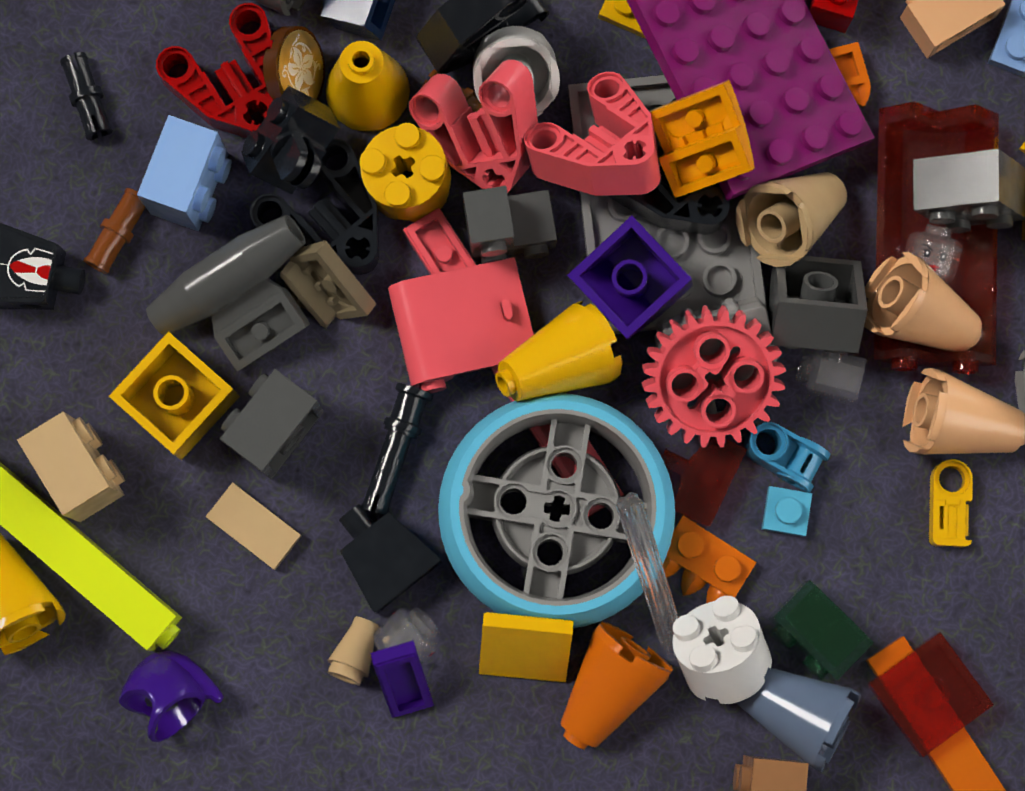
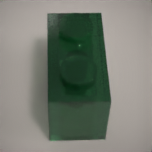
[768,580,874,681]

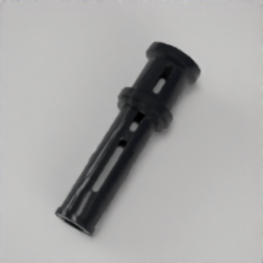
[361,383,434,515]

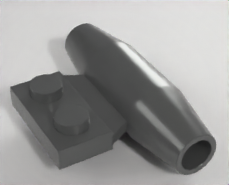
[146,215,310,372]

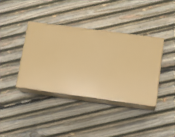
[206,482,302,570]

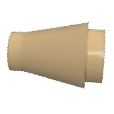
[327,616,379,686]

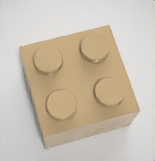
[17,412,125,522]

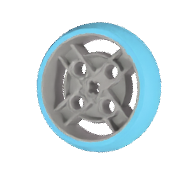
[438,393,675,628]

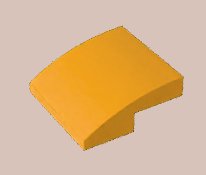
[650,80,755,198]

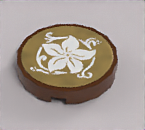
[263,26,325,101]

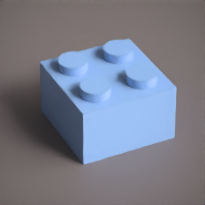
[137,115,232,231]

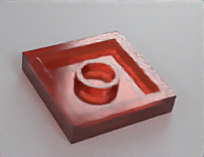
[867,632,994,757]

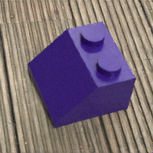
[567,215,693,340]

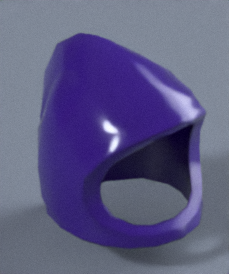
[119,650,224,742]

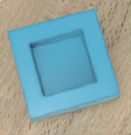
[761,486,813,537]

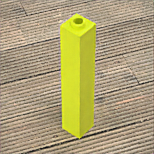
[0,462,182,651]

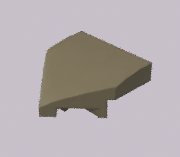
[280,241,376,329]

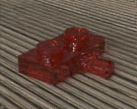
[662,437,747,528]

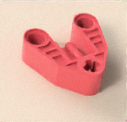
[409,60,538,193]
[524,72,661,196]

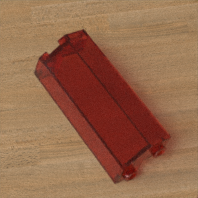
[874,101,999,374]

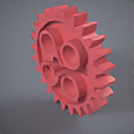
[641,305,786,448]

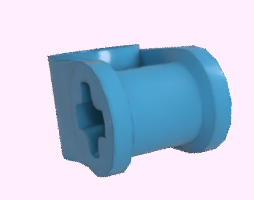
[743,422,831,493]

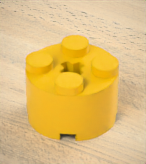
[360,123,451,222]

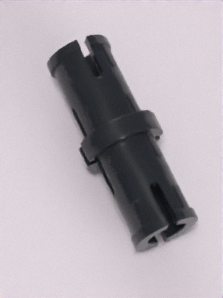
[60,52,113,141]

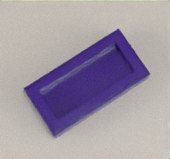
[370,640,434,718]

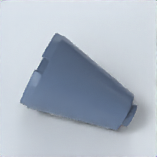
[736,667,861,773]

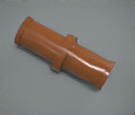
[83,188,146,274]

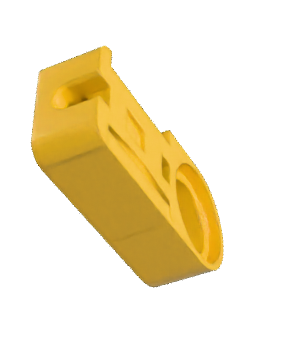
[929,459,973,548]

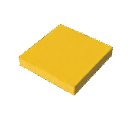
[479,612,574,682]

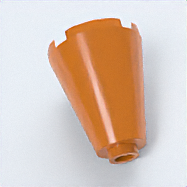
[560,622,673,750]

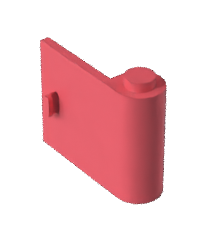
[388,257,534,393]

